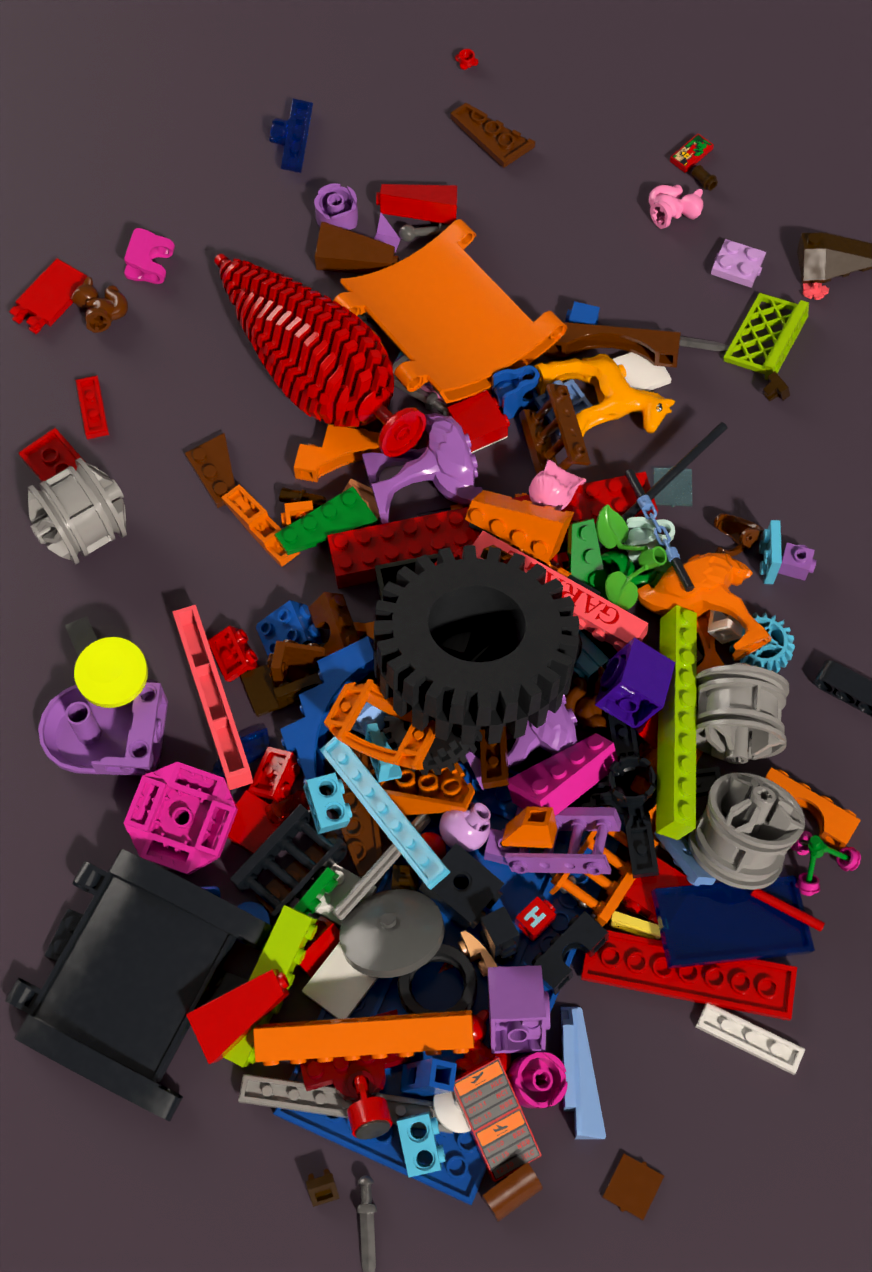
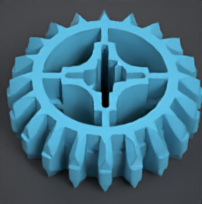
[729,612,795,673]

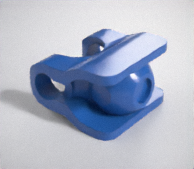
[491,365,540,419]

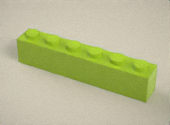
[223,905,318,1067]

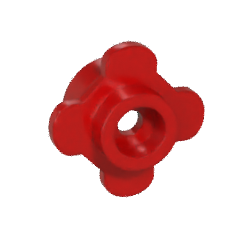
[455,49,478,70]

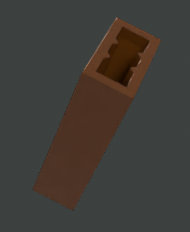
[315,222,399,275]

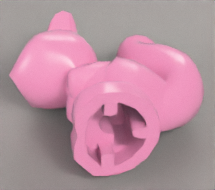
[649,185,703,229]

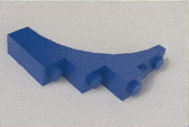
[280,636,374,795]

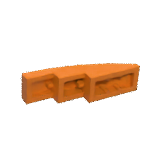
[221,484,300,567]

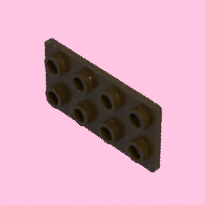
[241,641,328,717]

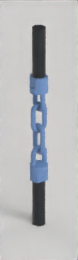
[625,469,694,592]

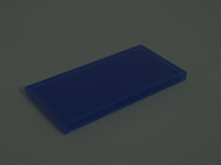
[651,876,815,968]

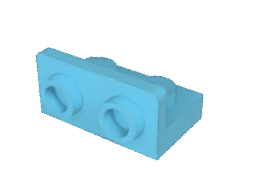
[365,723,402,782]

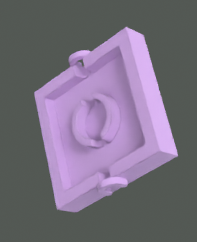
[711,239,766,288]

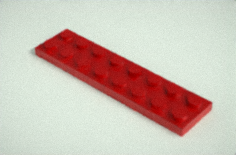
[581,930,797,1021]

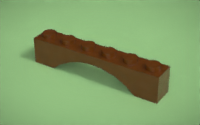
[544,322,681,368]

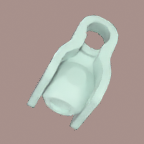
[624,517,675,566]

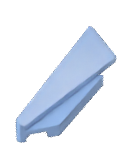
[561,1007,606,1139]

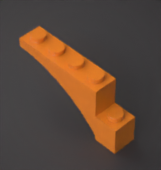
[294,424,418,482]

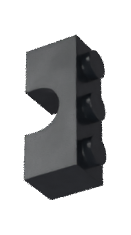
[479,906,520,965]
[531,911,609,995]

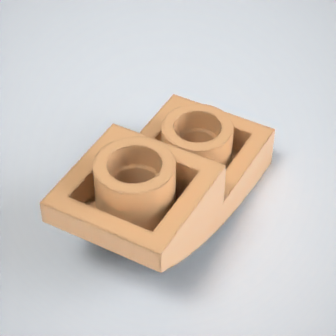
[458,931,497,977]

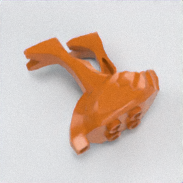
[637,553,772,674]

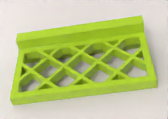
[724,293,809,380]

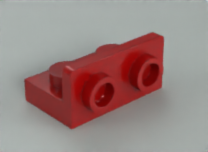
[208,625,259,682]
[248,747,301,806]

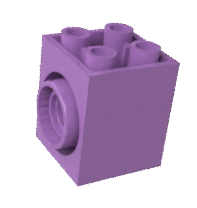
[488,965,550,1054]

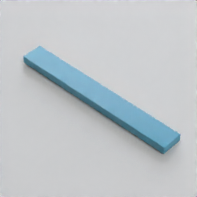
[319,736,451,890]

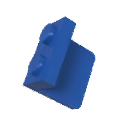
[256,600,323,658]

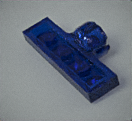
[269,99,313,173]

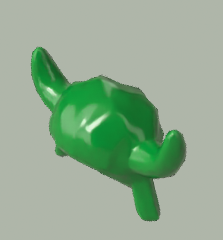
[601,550,657,588]

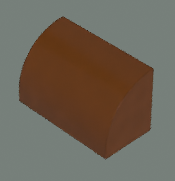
[482,1162,543,1222]

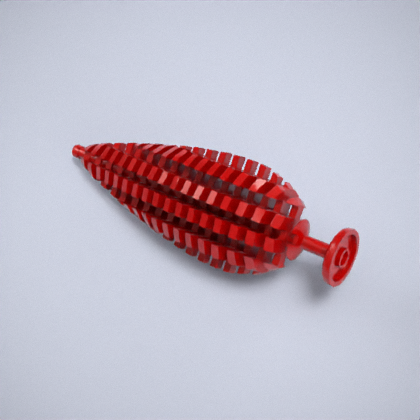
[214,254,426,457]

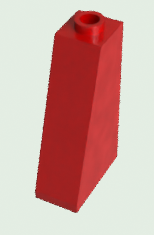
[376,184,457,224]
[186,969,289,1064]

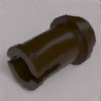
[691,165,718,191]

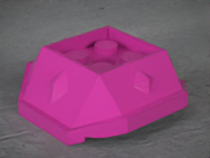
[124,762,238,875]

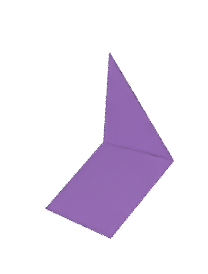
[374,213,401,252]

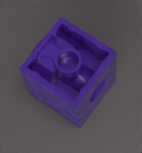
[595,637,676,729]

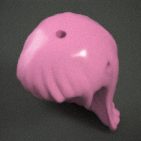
[529,460,586,511]

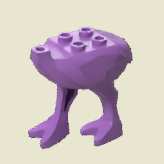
[362,413,483,524]
[465,694,577,790]

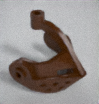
[714,513,764,557]

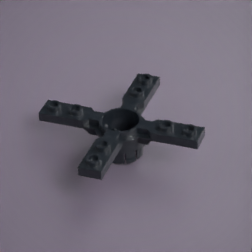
[568,713,721,879]

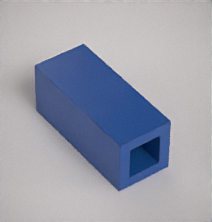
[400,1058,457,1097]

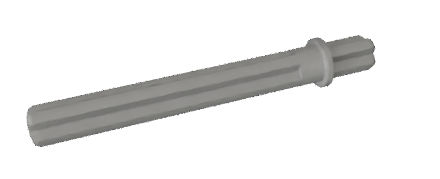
[332,814,431,920]

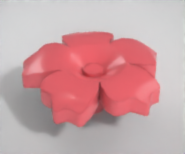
[802,282,829,300]

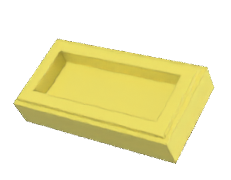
[609,911,664,940]

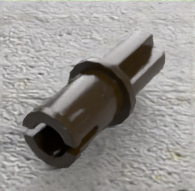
[279,487,326,508]

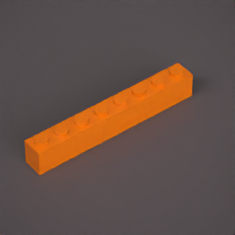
[253,1010,474,1066]

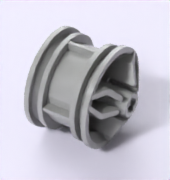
[27,458,127,565]
[696,663,789,764]
[688,773,805,890]

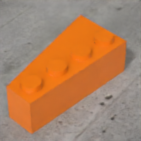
[465,490,574,562]

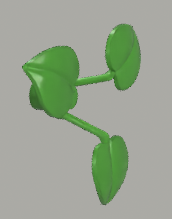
[596,505,672,610]

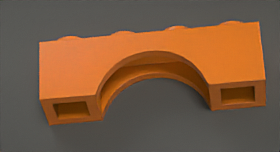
[765,767,861,851]

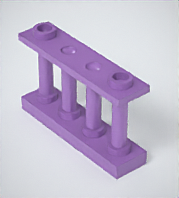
[505,807,622,875]

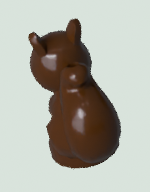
[71,277,128,333]
[564,666,610,732]

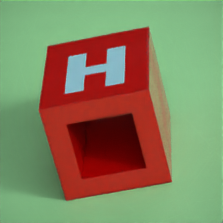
[515,896,556,942]

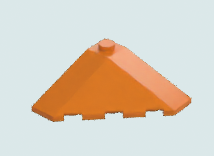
[378,737,475,815]

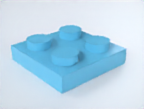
[759,520,782,584]

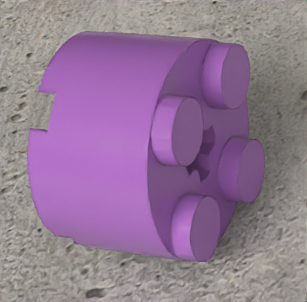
[314,183,358,230]

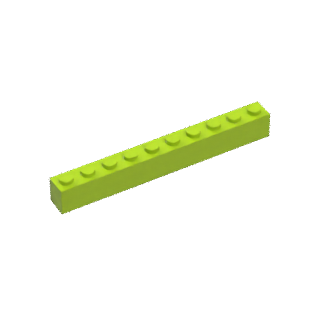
[656,605,697,840]

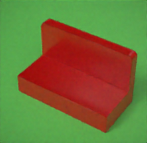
[300,915,340,978]

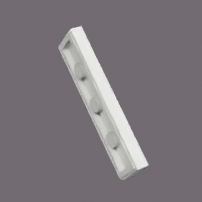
[696,1003,805,1075]

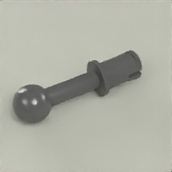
[399,223,451,242]

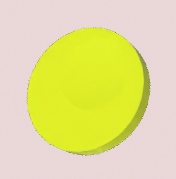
[74,637,148,708]

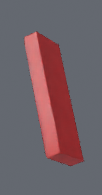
[76,375,109,440]

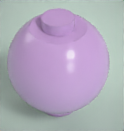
[439,802,491,852]

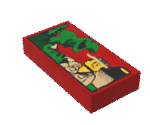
[670,134,714,173]

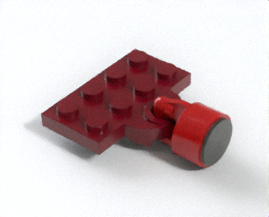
[300,1009,411,1139]

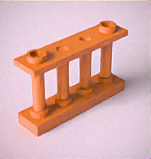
[549,830,658,927]

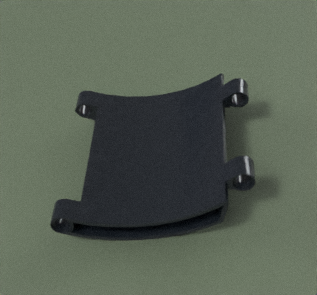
[5,849,273,1121]

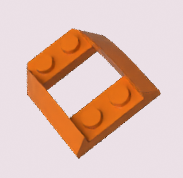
[324,679,435,770]

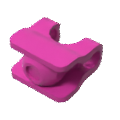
[124,228,175,284]

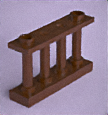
[519,383,591,475]

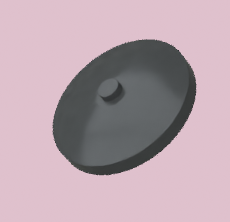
[339,889,445,978]

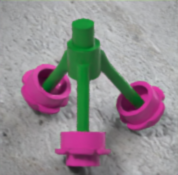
[791,831,861,896]

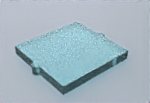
[654,466,692,508]

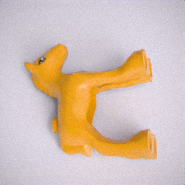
[532,354,675,436]

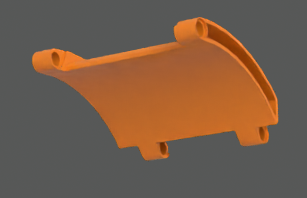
[334,219,567,404]

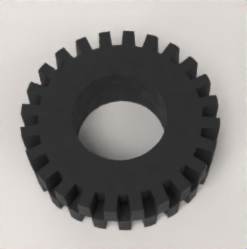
[373,545,579,745]

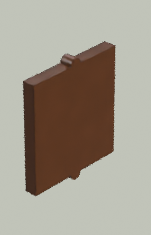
[602,1154,664,1221]

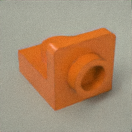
[281,500,314,527]

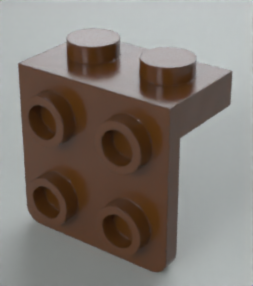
[268,640,326,687]

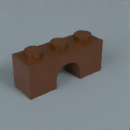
[308,592,359,656]

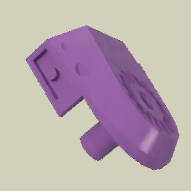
[38,680,168,775]

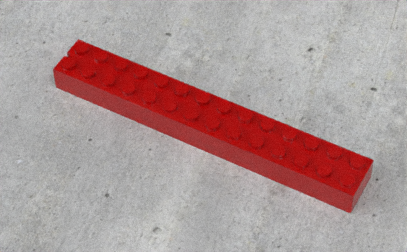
[327,471,658,589]

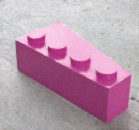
[508,733,618,816]

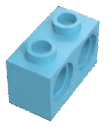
[303,773,352,834]
[396,1111,446,1178]

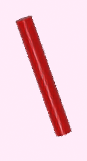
[750,889,825,932]

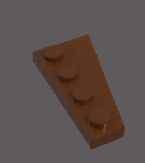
[450,103,536,168]
[324,778,385,878]

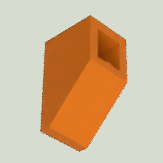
[501,806,557,848]

